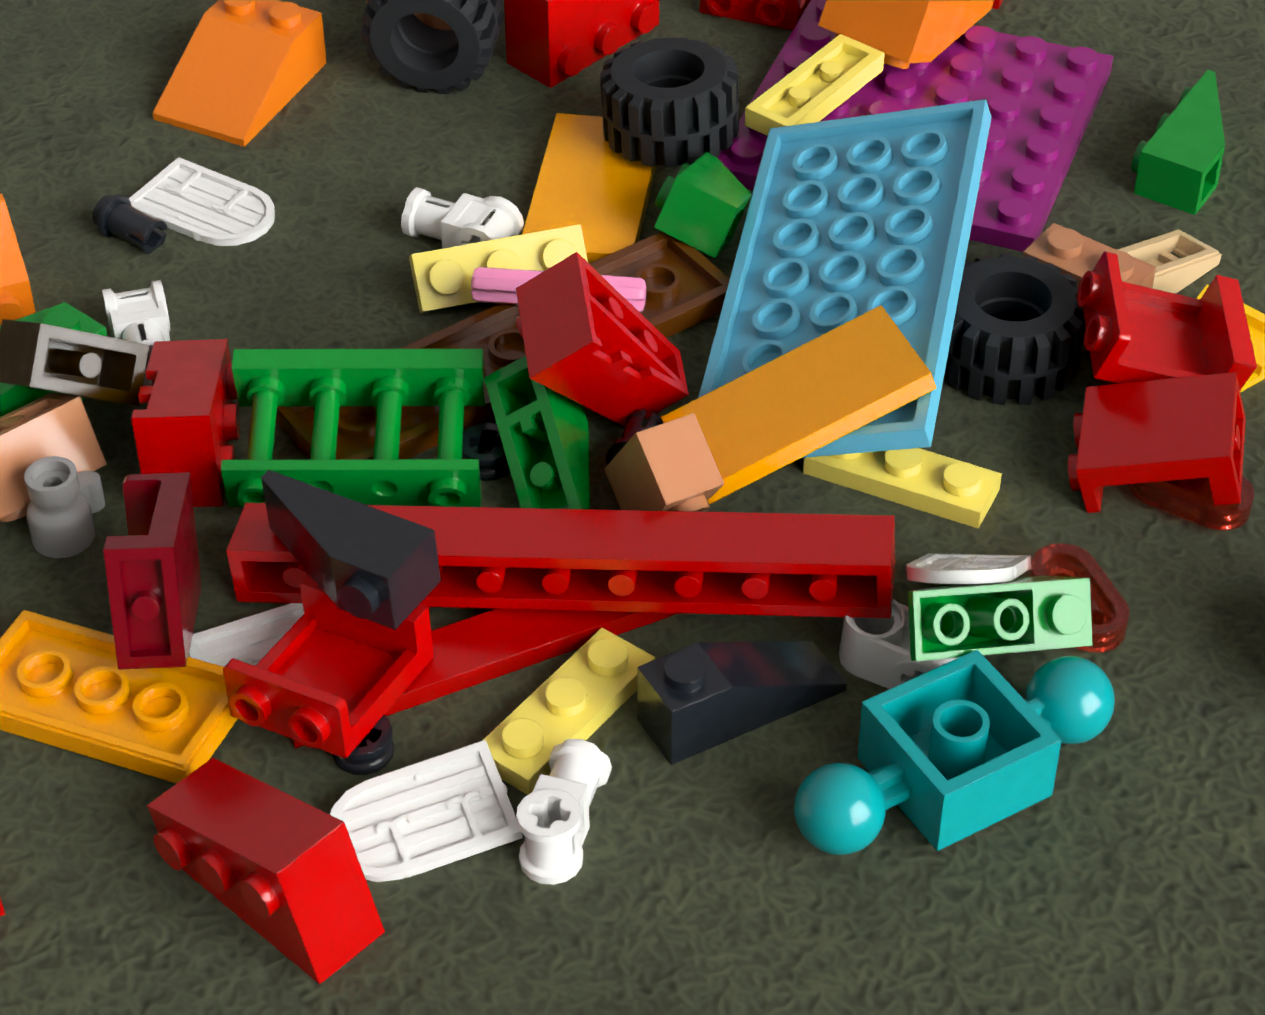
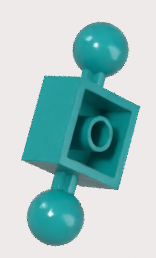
[794,649,1115,855]

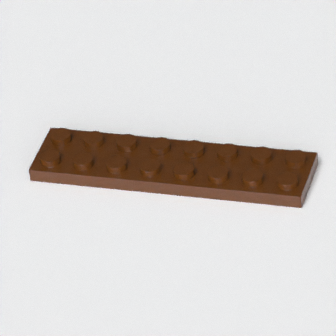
[276,231,730,460]

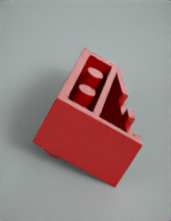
[504,0,660,88]
[516,252,689,427]
[131,339,240,507]
[147,758,385,984]

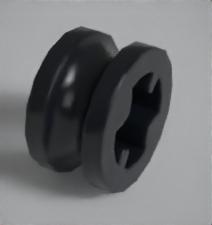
[462,423,510,481]
[332,715,394,775]

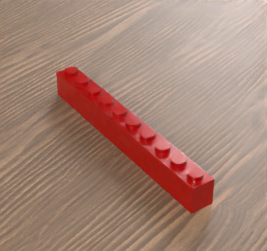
[226,503,896,619]

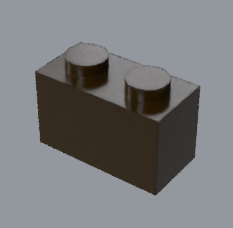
[0,319,149,406]

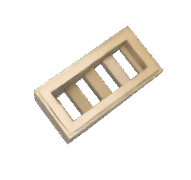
[1118,229,1222,294]

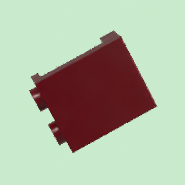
[103,472,202,670]

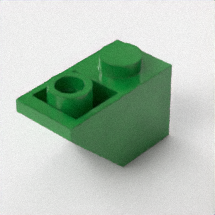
[654,152,752,258]

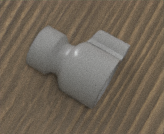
[24,456,105,558]

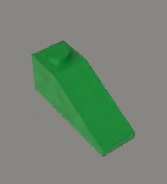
[484,356,590,509]

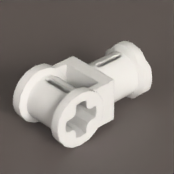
[401,187,524,249]
[102,280,171,386]
[516,739,612,885]

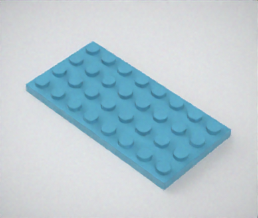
[698,99,991,458]

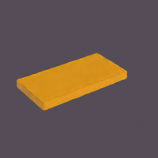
[522,113,656,264]
[661,305,936,504]
[0,610,238,783]

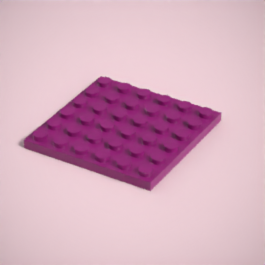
[717,0,1114,252]

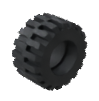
[361,0,504,94]
[600,37,739,168]
[944,254,1086,405]

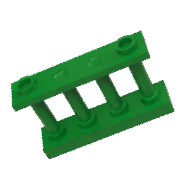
[221,349,486,507]

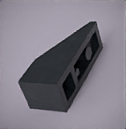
[261,470,441,630]
[637,641,847,765]

